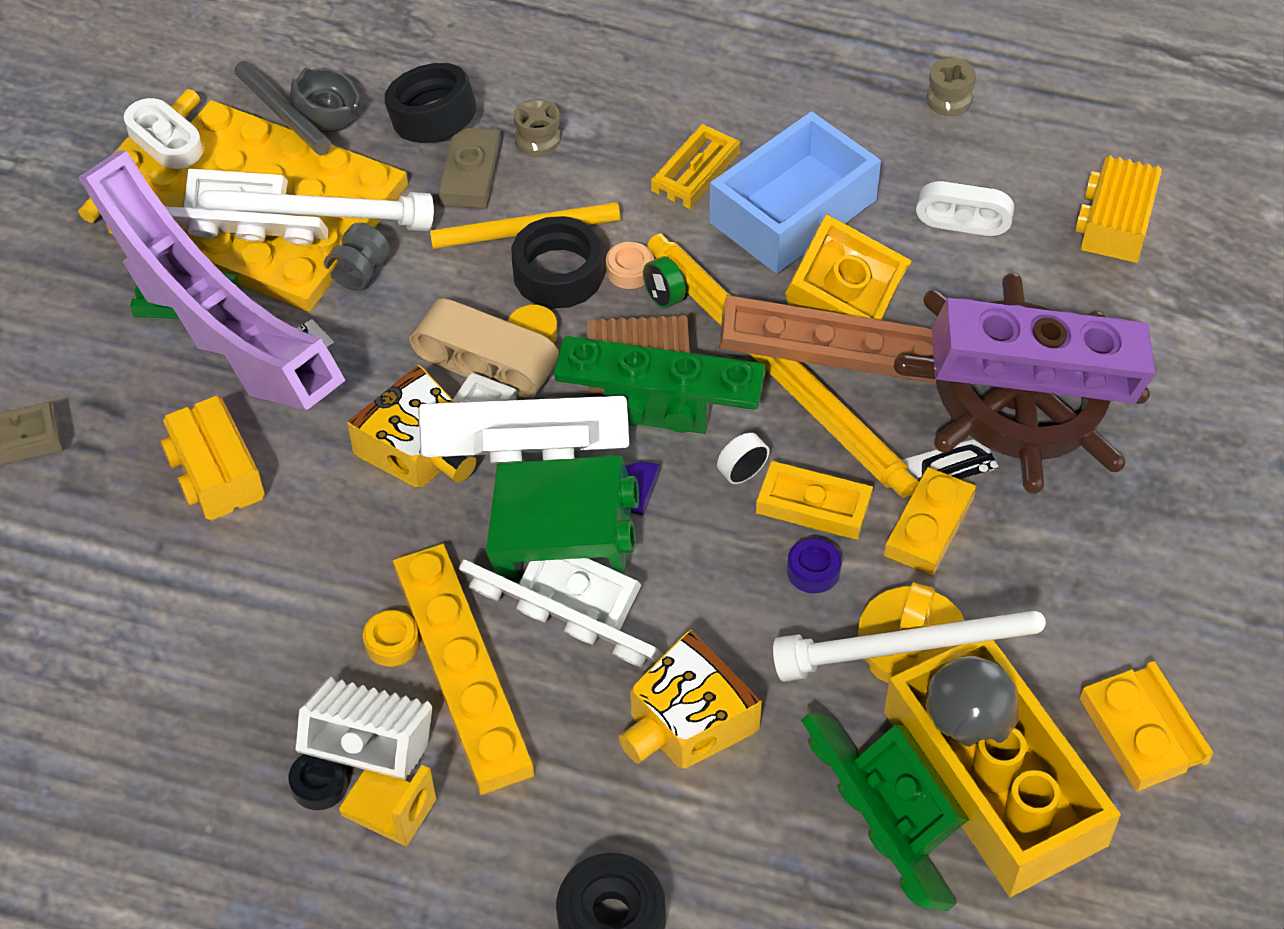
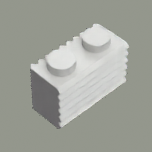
[295,676,432,780]

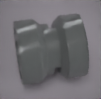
[324,222,391,291]

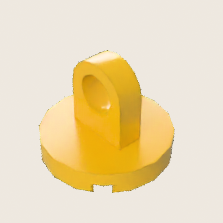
[858,582,965,684]

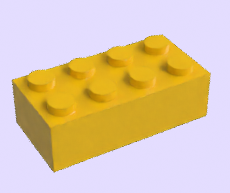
[884,640,1121,898]

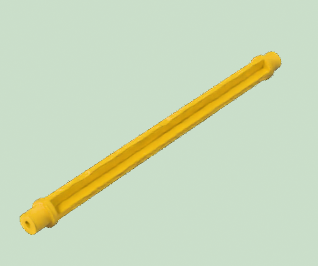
[647,233,919,499]

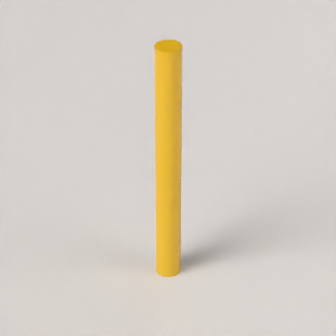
[430,202,621,249]

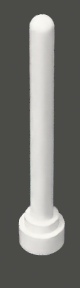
[199,190,434,231]
[773,611,1046,682]

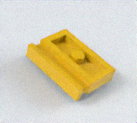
[1080,661,1214,792]

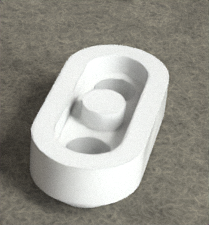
[124,98,203,169]
[916,181,1014,236]

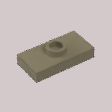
[438,127,501,209]
[0,401,63,465]

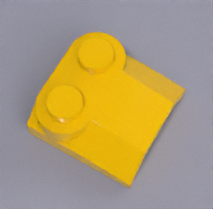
[785,214,912,320]

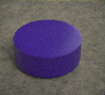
[787,538,842,593]

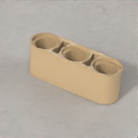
[409,298,559,400]

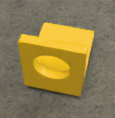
[339,765,437,847]

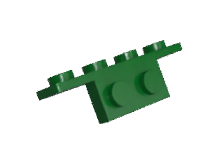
[554,336,765,434]
[801,712,970,911]

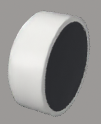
[717,433,770,484]

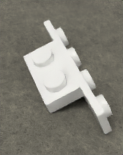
[164,169,329,245]
[418,396,629,464]
[459,558,664,668]

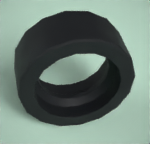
[385,63,477,142]
[511,216,604,309]

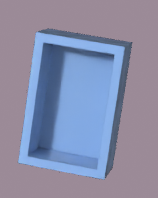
[709,111,881,274]

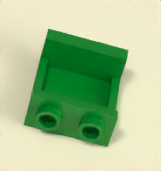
[486,455,639,581]

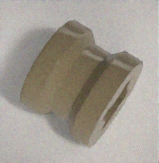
[927,58,976,116]
[514,99,560,156]

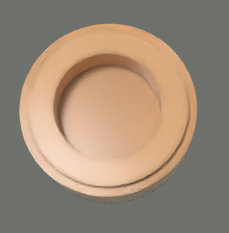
[606,242,654,289]

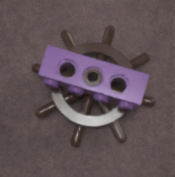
[894,273,1156,494]

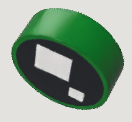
[643,256,686,308]

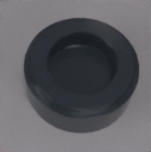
[288,754,349,810]

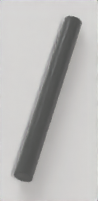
[234,61,331,155]

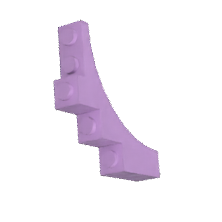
[78,150,346,411]

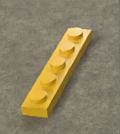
[393,543,534,795]

